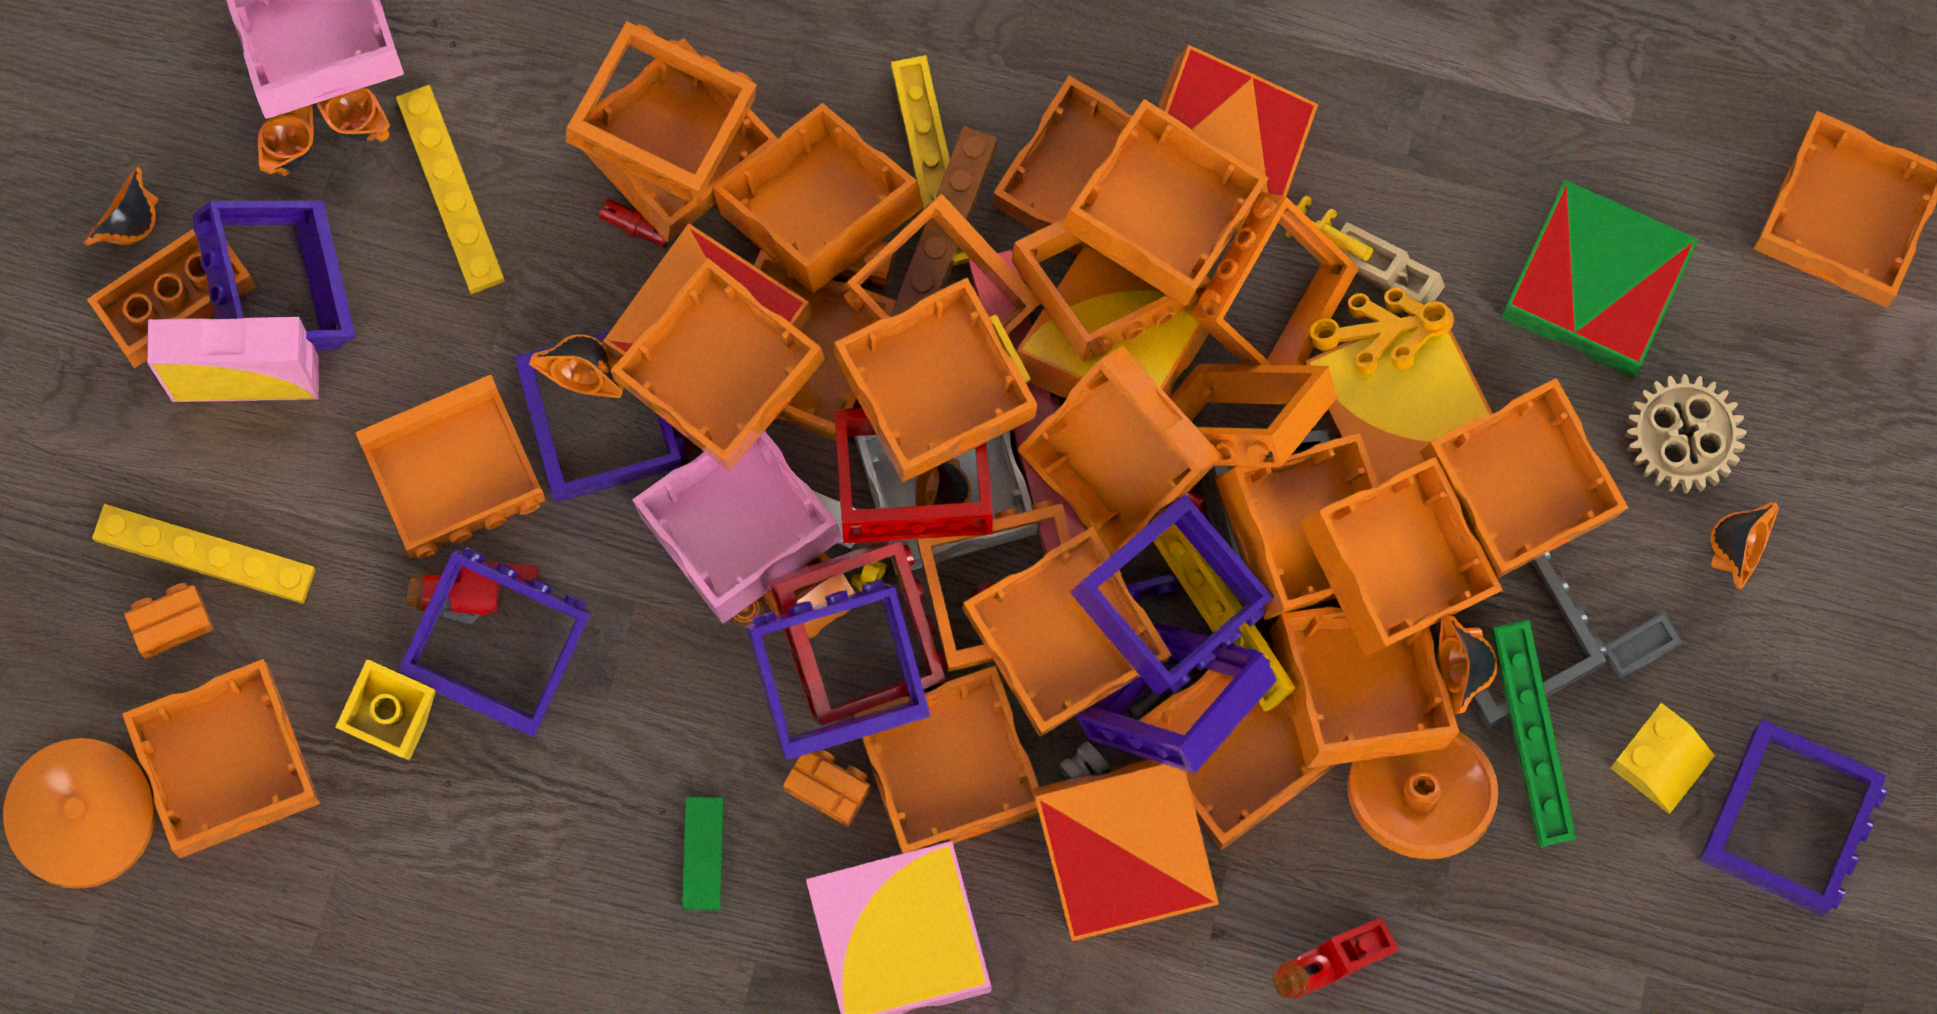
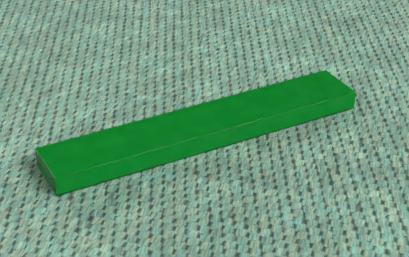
[1491,619,1576,847]

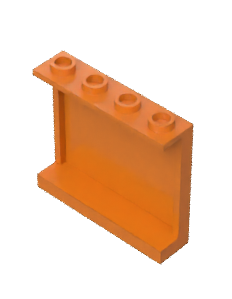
[355,375,546,559]

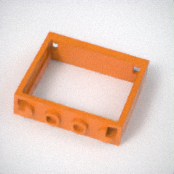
[566,21,757,206]
[1190,192,1359,365]
[841,194,1040,335]
[1011,218,1210,362]
[1170,364,1337,468]
[916,500,1071,672]

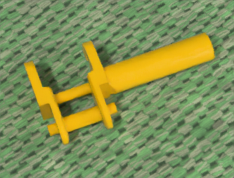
[1285,196,1373,261]

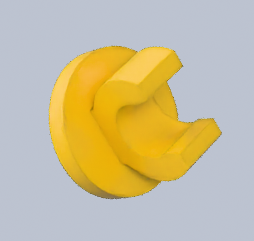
[851,561,887,593]

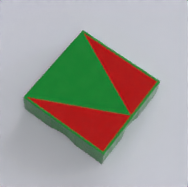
[1501,180,1699,378]

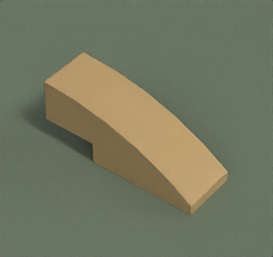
[1339,222,1445,305]

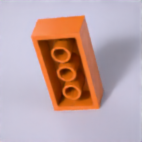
[87,229,256,369]

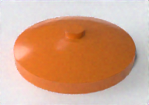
[1347,731,1498,859]
[3,738,156,889]

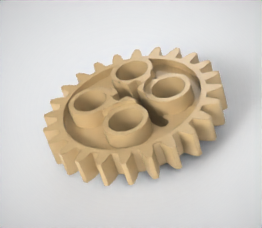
[1625,374,1746,494]

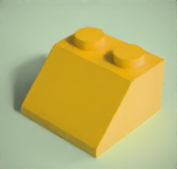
[335,659,436,761]
[1610,703,1715,814]

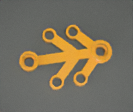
[1310,288,1454,375]

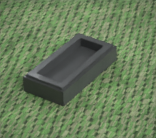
[1604,611,1683,681]

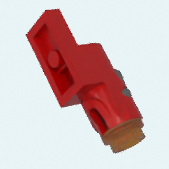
[407,562,540,625]
[1273,917,1399,999]

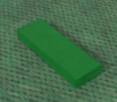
[682,797,724,911]

